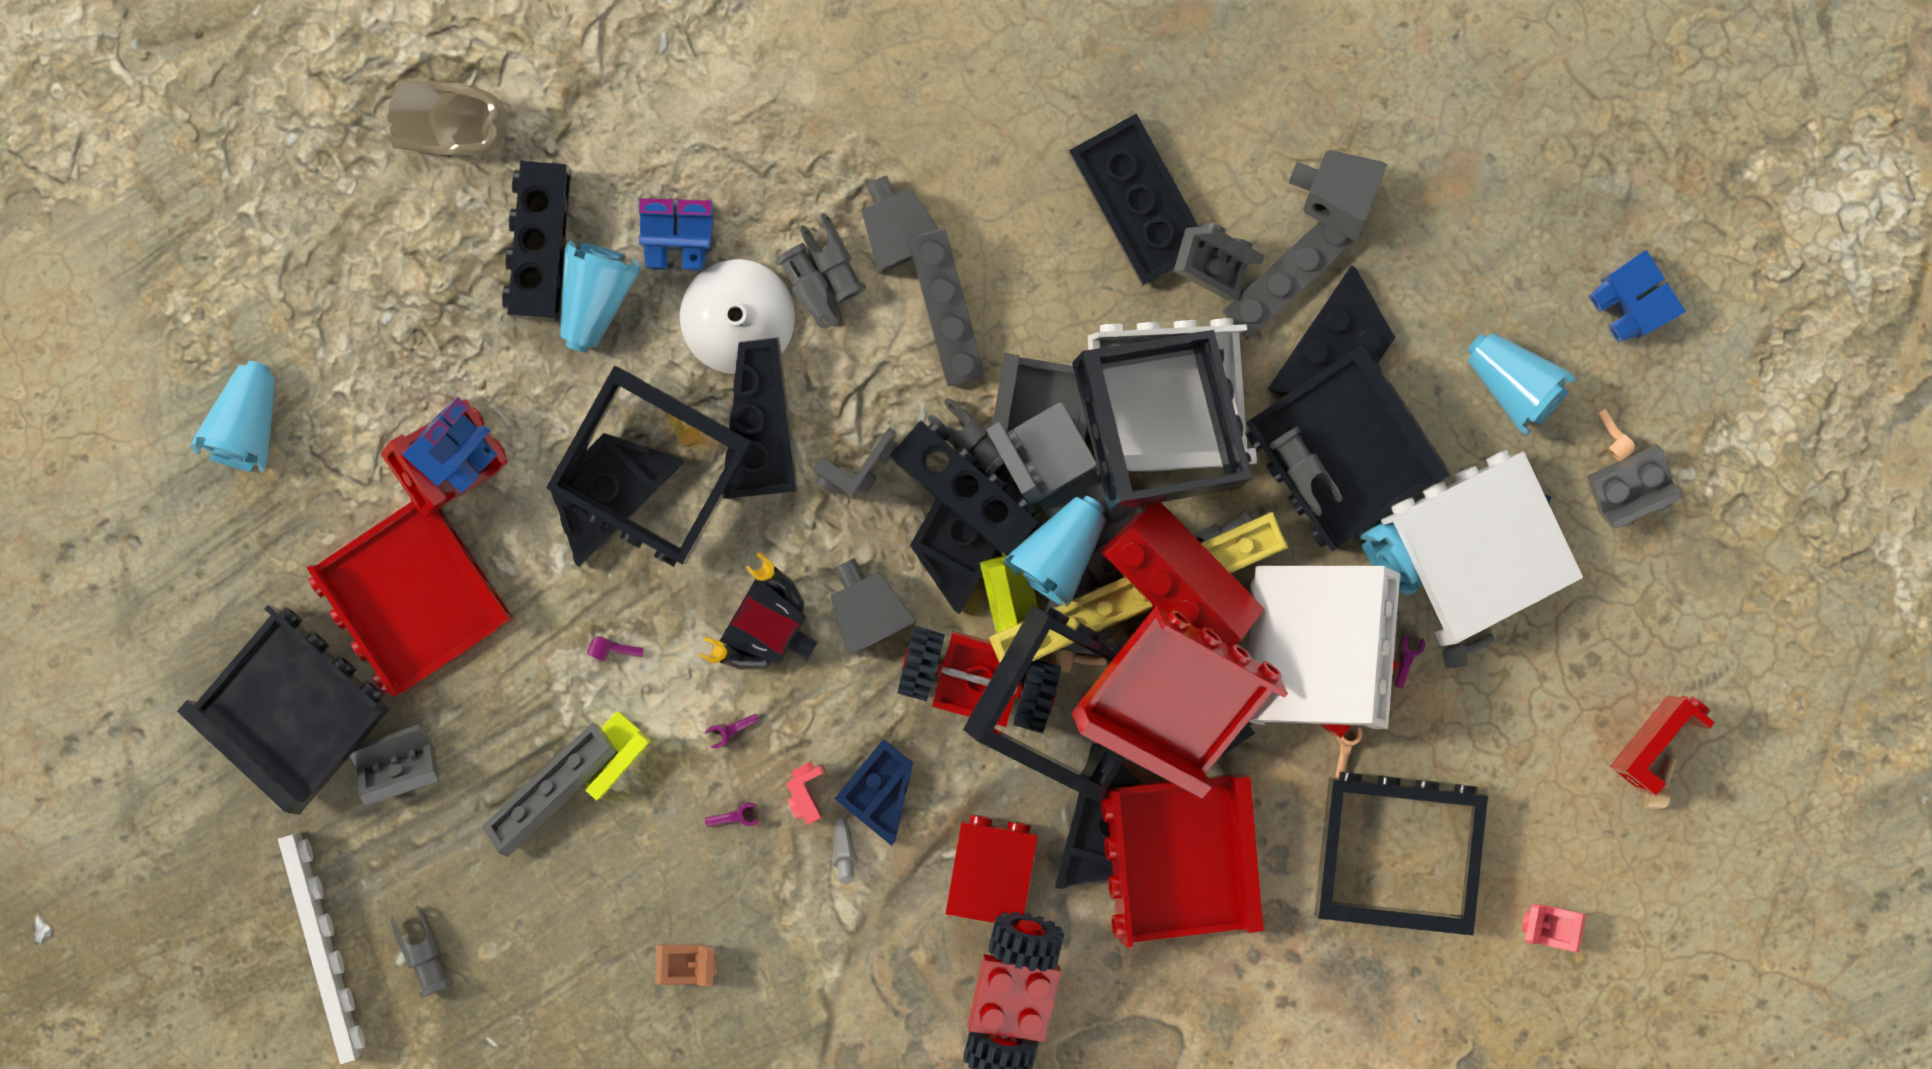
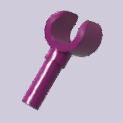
[1394,634,1426,689]
[587,636,644,662]
[705,713,760,749]
[705,802,760,827]

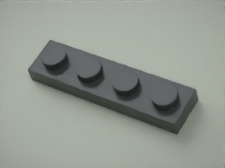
[1222,222,1362,340]
[907,227,985,387]
[482,722,618,857]

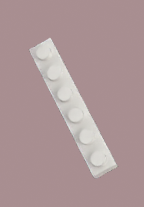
[278,832,365,1064]

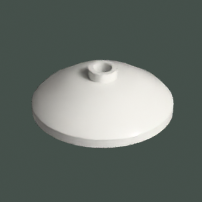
[680,259,795,375]

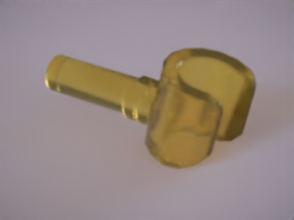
[663,411,702,447]

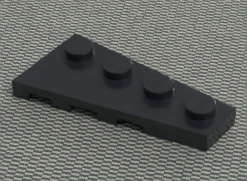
[723,337,798,499]

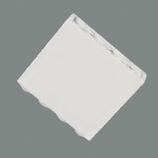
[1088,318,1257,475]
[1381,450,1583,646]
[1248,566,1400,729]

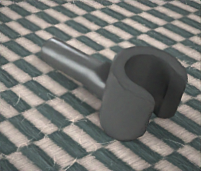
[1443,634,1495,668]

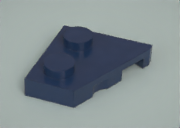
[834,738,913,846]

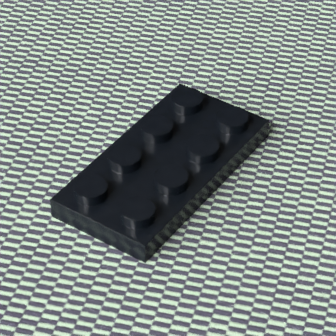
[1069,113,1199,287]

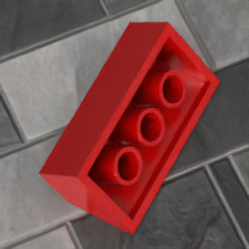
[1100,502,1264,647]

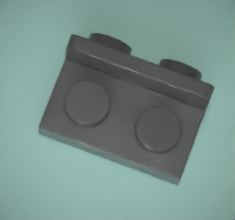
[1587,445,1683,528]

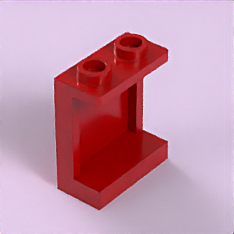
[380,399,508,518]
[1609,695,1715,796]
[945,814,1038,923]

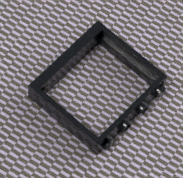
[1072,330,1252,512]
[546,365,754,567]
[963,605,1125,803]
[1314,771,1488,936]

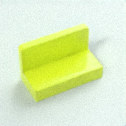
[980,556,1038,633]
[585,712,652,801]

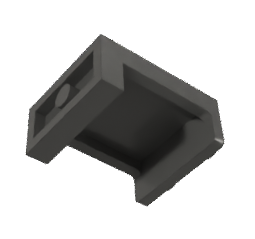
[992,353,1091,440]

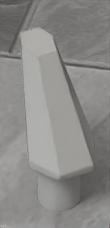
[832,819,858,884]

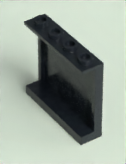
[1245,343,1451,552]
[177,605,390,815]

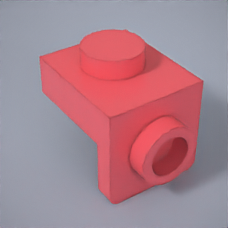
[786,761,826,825]
[1522,904,1587,952]

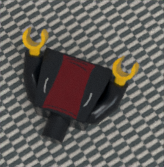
[698,553,818,670]

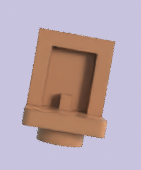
[655,944,718,987]

